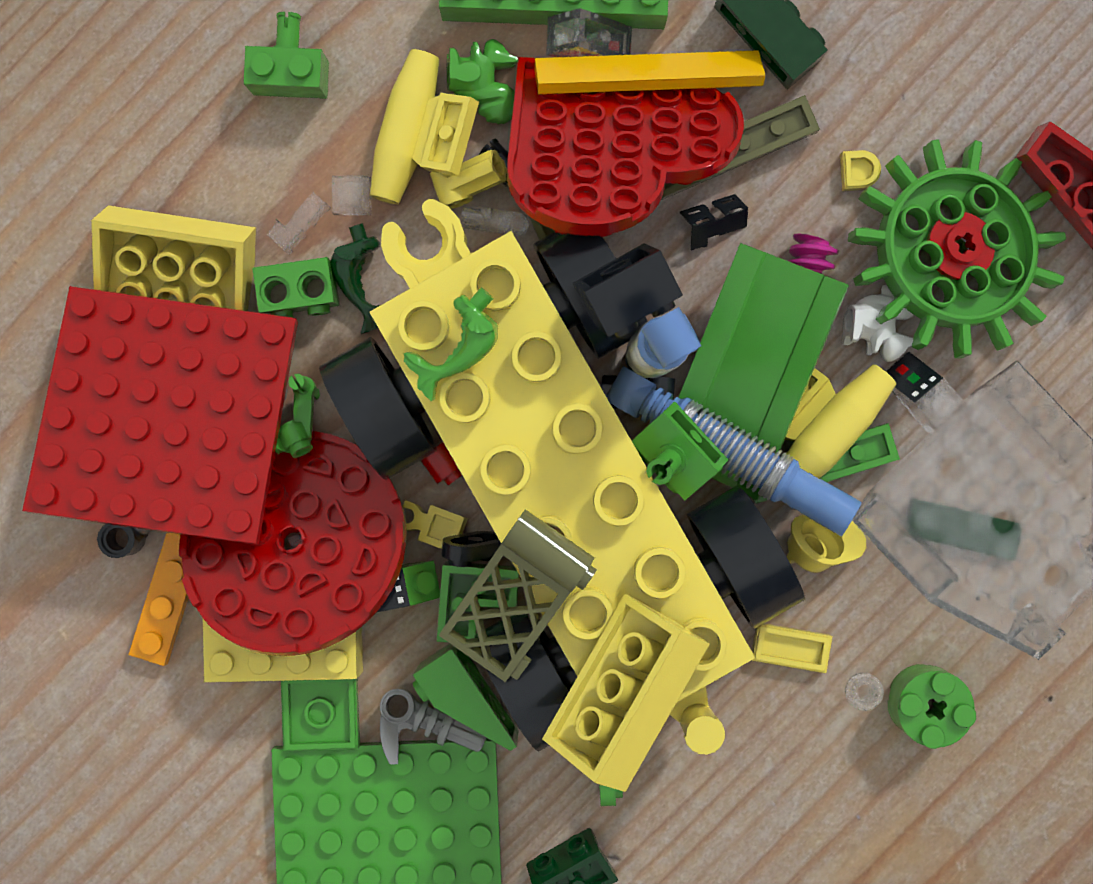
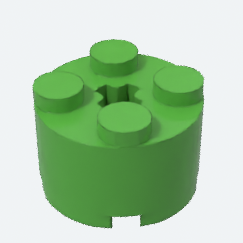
[888,664,976,749]

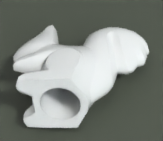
[842,284,914,362]

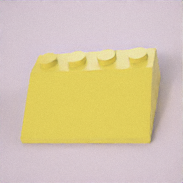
[91,205,256,311]

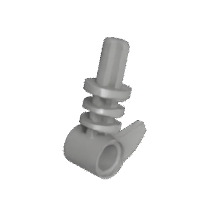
[380,689,486,764]

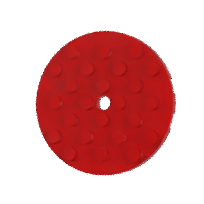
[179,431,407,656]

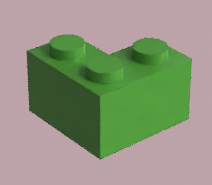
[437,561,520,643]

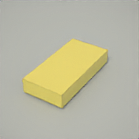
[752,623,833,673]

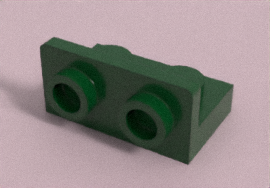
[526,828,618,884]

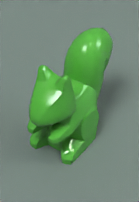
[446,39,518,125]

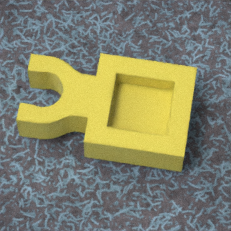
[403,500,468,549]

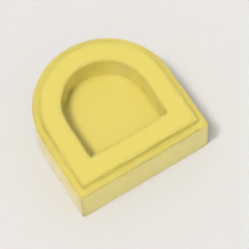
[840,150,881,191]

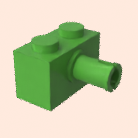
[244,12,329,99]
[632,401,728,501]

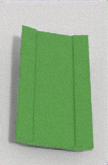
[679,243,849,501]

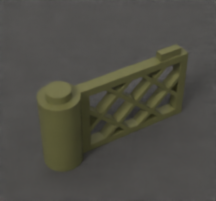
[439,509,597,682]

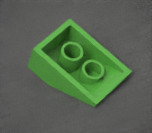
[412,643,519,751]

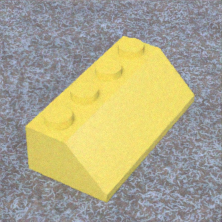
[542,594,710,792]

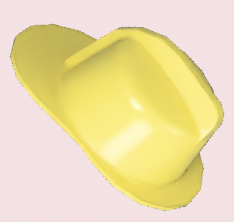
[786,515,866,573]

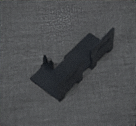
[680,194,748,250]

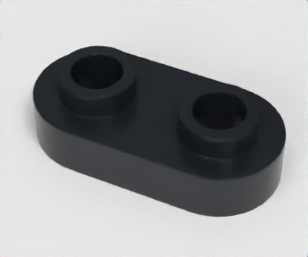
[441,531,501,567]

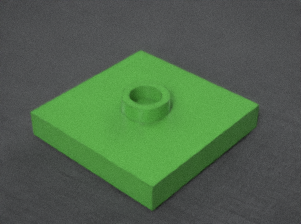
[281,678,360,752]

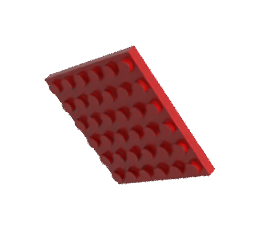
[22,286,298,545]

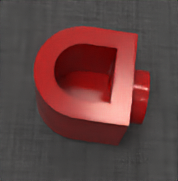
[421,442,463,486]

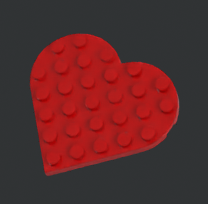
[507,57,744,237]

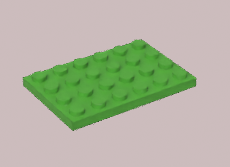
[271,738,502,884]

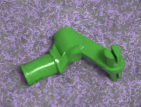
[275,374,320,458]

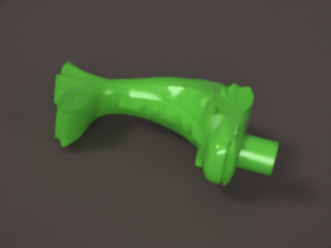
[403,287,498,401]

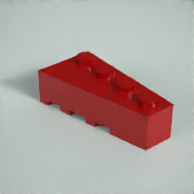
[1015,121,1093,250]

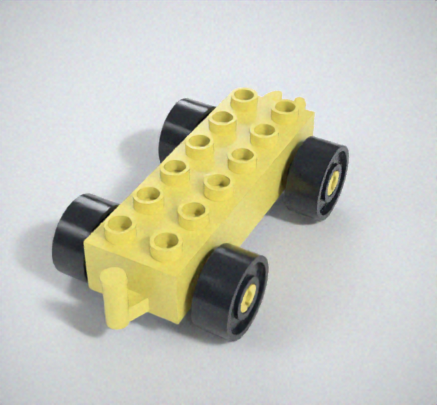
[319,199,805,755]

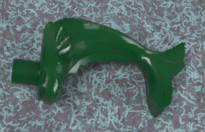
[331,223,380,334]

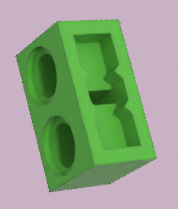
[252,257,340,318]

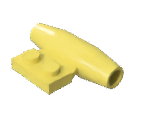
[370,49,479,205]
[785,364,896,479]

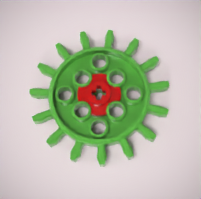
[848,139,1066,358]

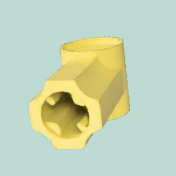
[430,150,507,209]

